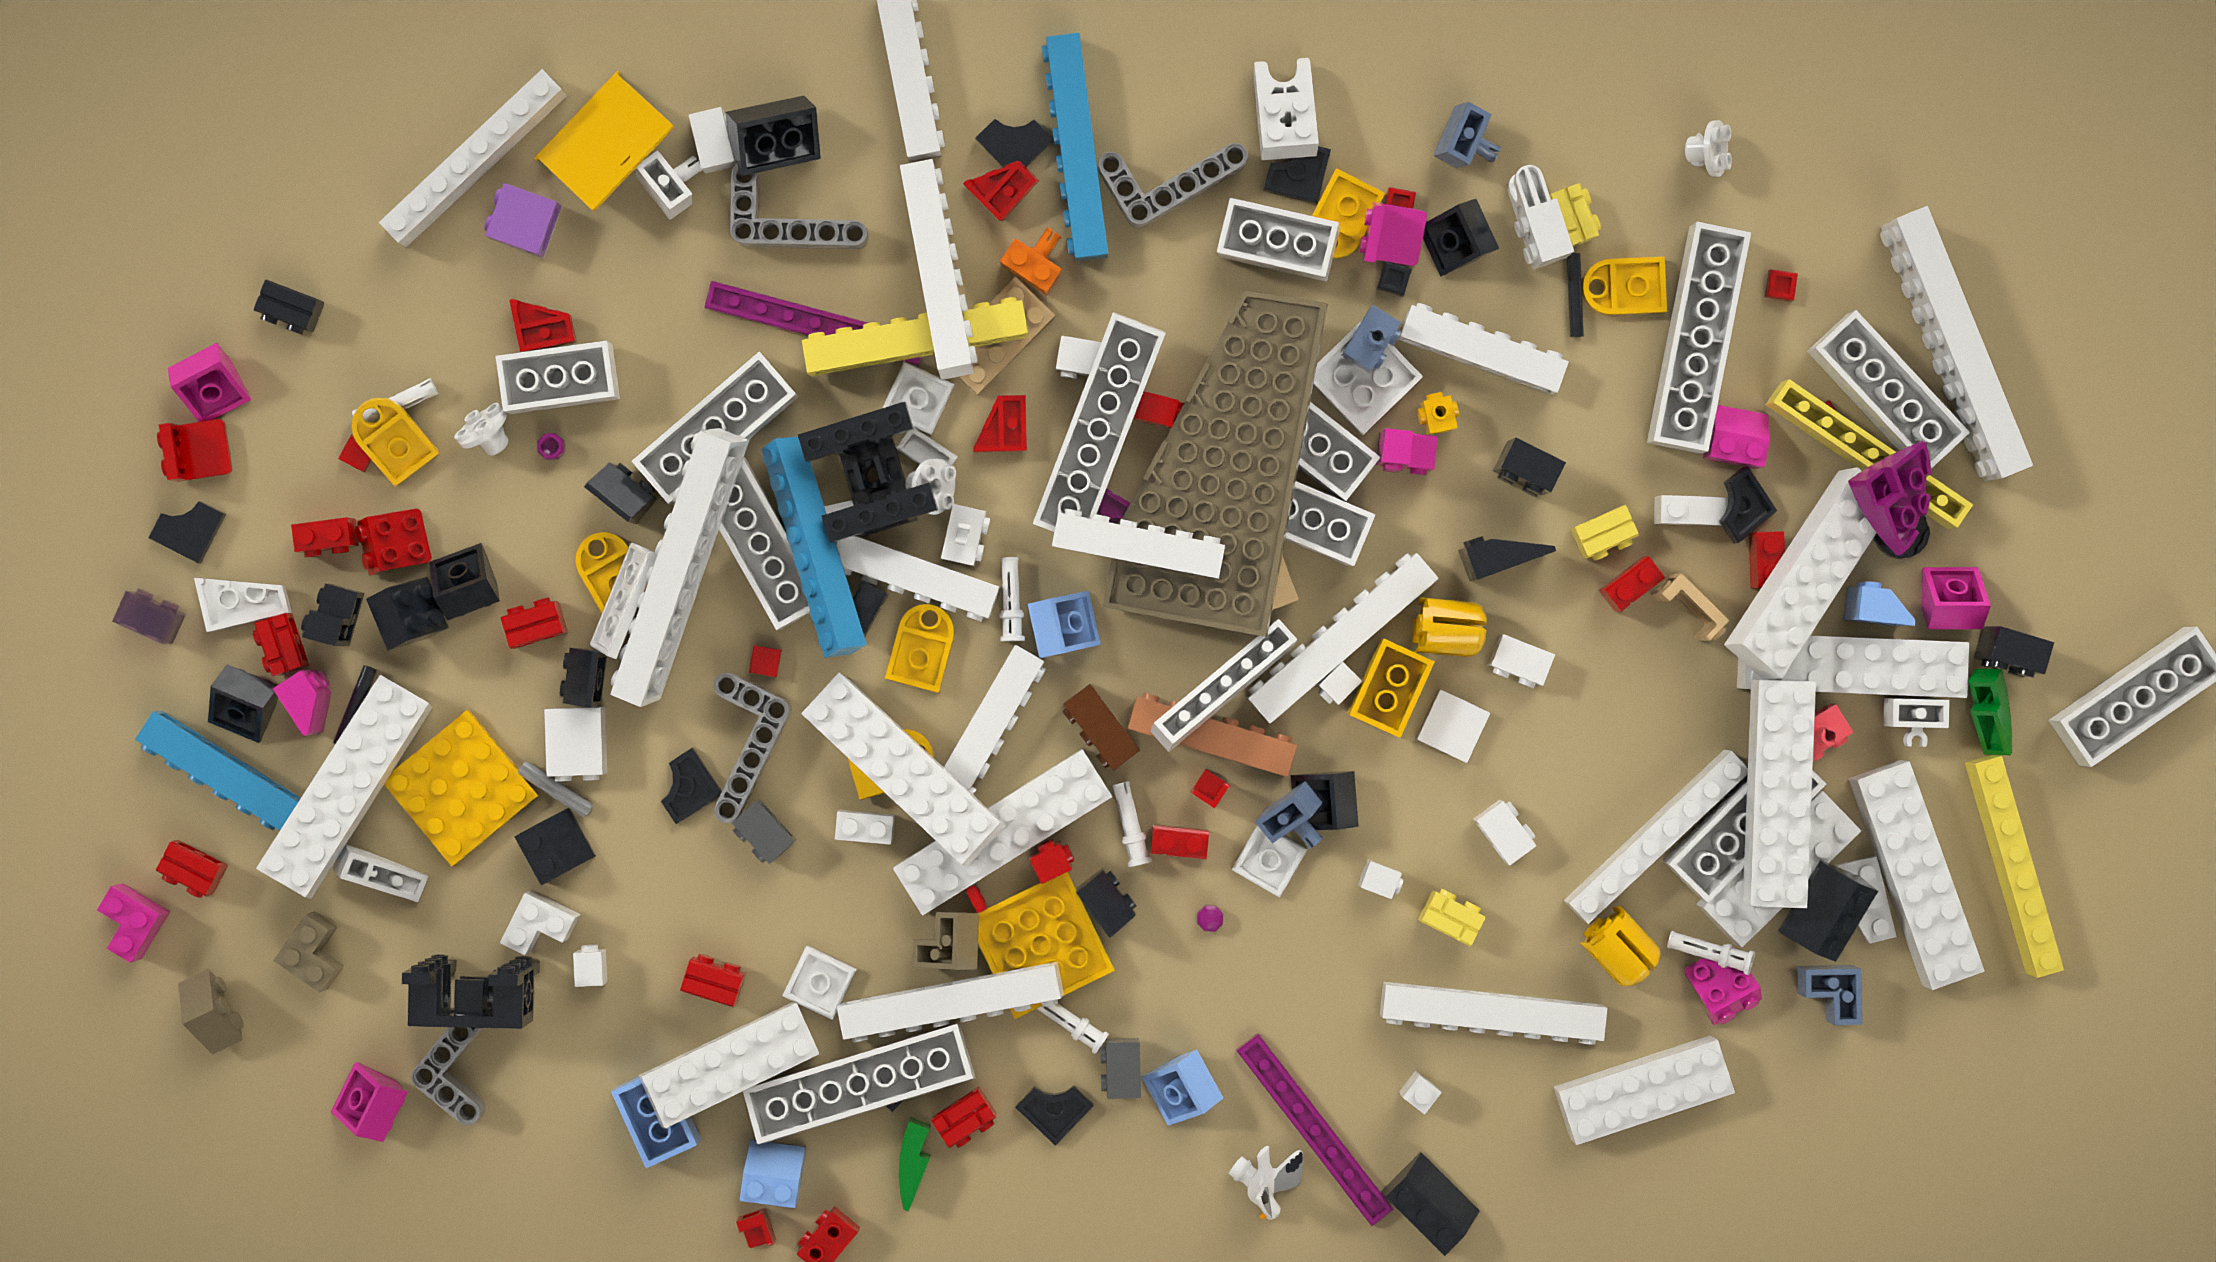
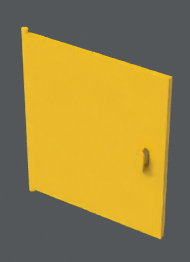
[534,71,675,212]

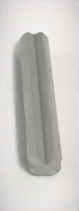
[518,762,593,817]

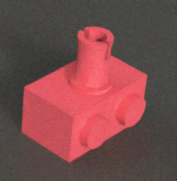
[1813,703,1854,762]

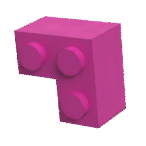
[1376,428,1438,475]
[97,883,170,963]

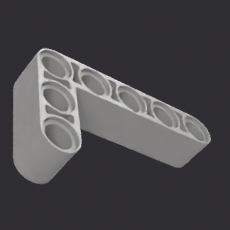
[1099,143,1248,228]
[730,165,869,249]
[714,673,792,823]
[411,986,493,1125]

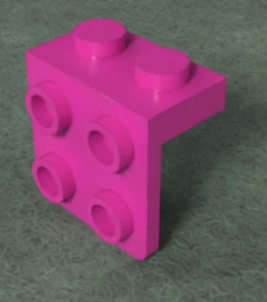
[1359,202,1427,266]
[1685,946,1762,1026]

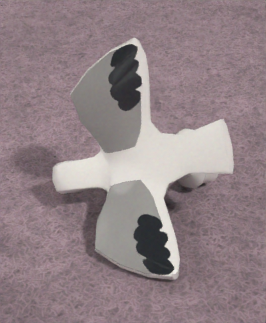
[1228,1146,1303,1220]

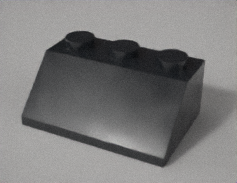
[725,96,821,176]
[1778,860,1878,962]
[1382,1152,1480,1256]

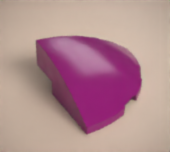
[1848,441,1932,555]

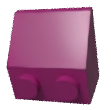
[167,343,251,422]
[1703,405,1770,469]
[1922,567,1991,629]
[273,670,332,736]
[331,1062,408,1142]

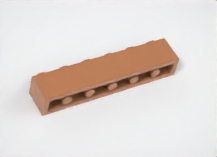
[1127,693,1297,777]

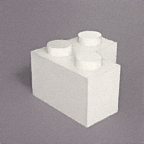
[500,890,581,955]

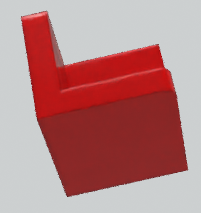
[1190,769,1230,809]
[736,1207,776,1248]

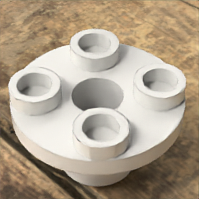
[1685,120,1732,177]
[454,402,509,456]
[905,458,956,515]

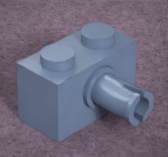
[1433,102,1501,168]
[1341,305,1401,373]
[1255,782,1323,849]

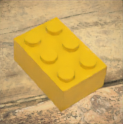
[1347,639,1435,738]

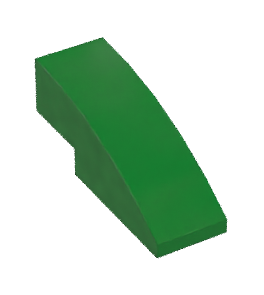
[1968,669,2012,756]
[899,1117,931,1212]

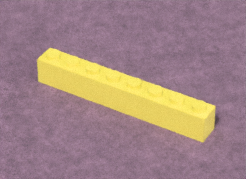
[802,297,1029,377]
[1765,379,1973,529]
[1965,755,2064,978]

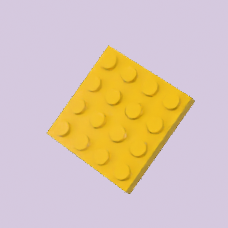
[384,710,540,866]
[978,872,1115,1019]

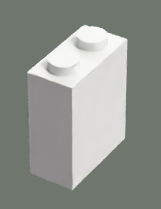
[544,707,607,781]

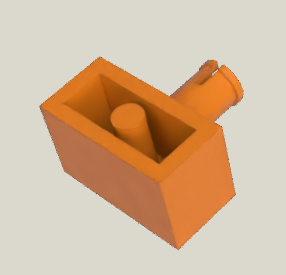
[1000,227,1062,296]

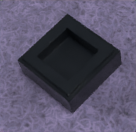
[1377,261,1412,297]

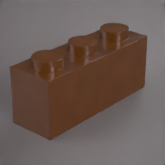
[1062,684,1140,771]

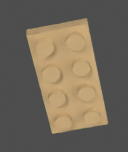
[959,277,1055,395]

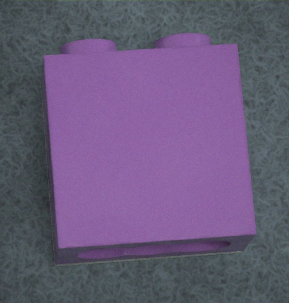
[484,183,562,258]

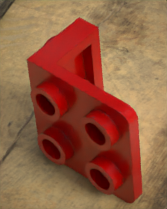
[157,419,232,482]
[355,508,432,576]

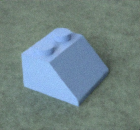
[1844,581,1915,626]
[1028,591,1101,658]
[1141,1049,1223,1126]
[740,1139,806,1208]

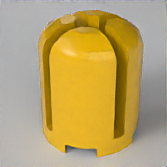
[1412,597,1487,657]
[1580,906,1661,986]

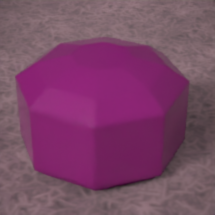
[537,433,565,460]
[1197,905,1223,932]

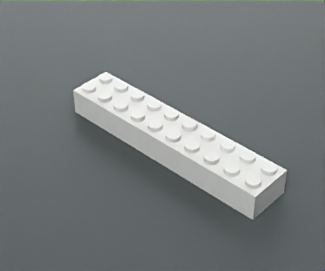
[1880,206,2033,481]
[610,428,749,707]

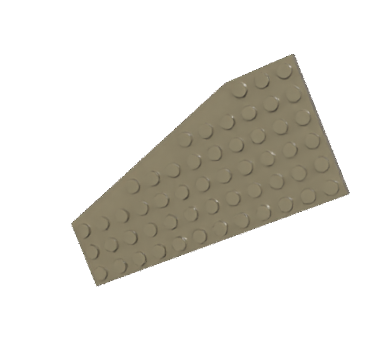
[1103,290,1328,637]

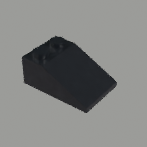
[1458,536,1556,581]

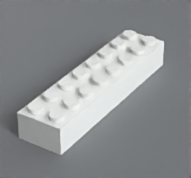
[1647,222,1751,454]
[1033,312,1166,532]
[1724,467,1877,679]
[1737,636,1969,698]
[801,672,1006,867]
[256,675,433,899]
[1743,679,1816,908]
[893,748,1112,916]
[1848,760,1985,990]
[743,1024,976,1144]

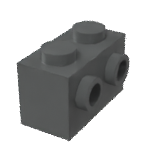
[732,799,797,864]
[1100,1038,1141,1099]

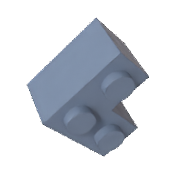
[1797,965,1862,1025]

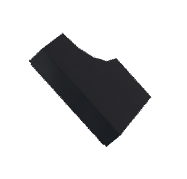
[975,119,1054,168]
[1263,146,1331,204]
[1719,466,1777,544]
[148,501,226,564]
[661,747,722,824]
[1015,1085,1094,1146]

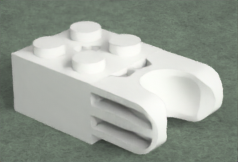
[1253,58,1319,160]
[1507,165,1574,270]

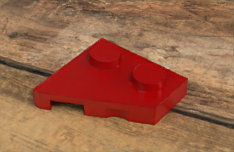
[963,161,1040,221]
[509,299,577,352]
[973,395,1027,452]

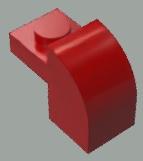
[1133,391,1184,429]

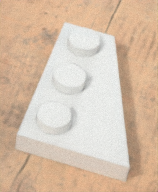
[194,578,292,632]
[1834,856,1896,943]

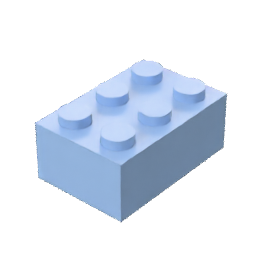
[611,1076,701,1168]

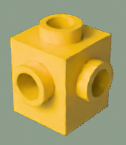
[1417,392,1459,435]

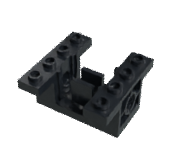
[798,401,938,543]
[402,954,540,1029]

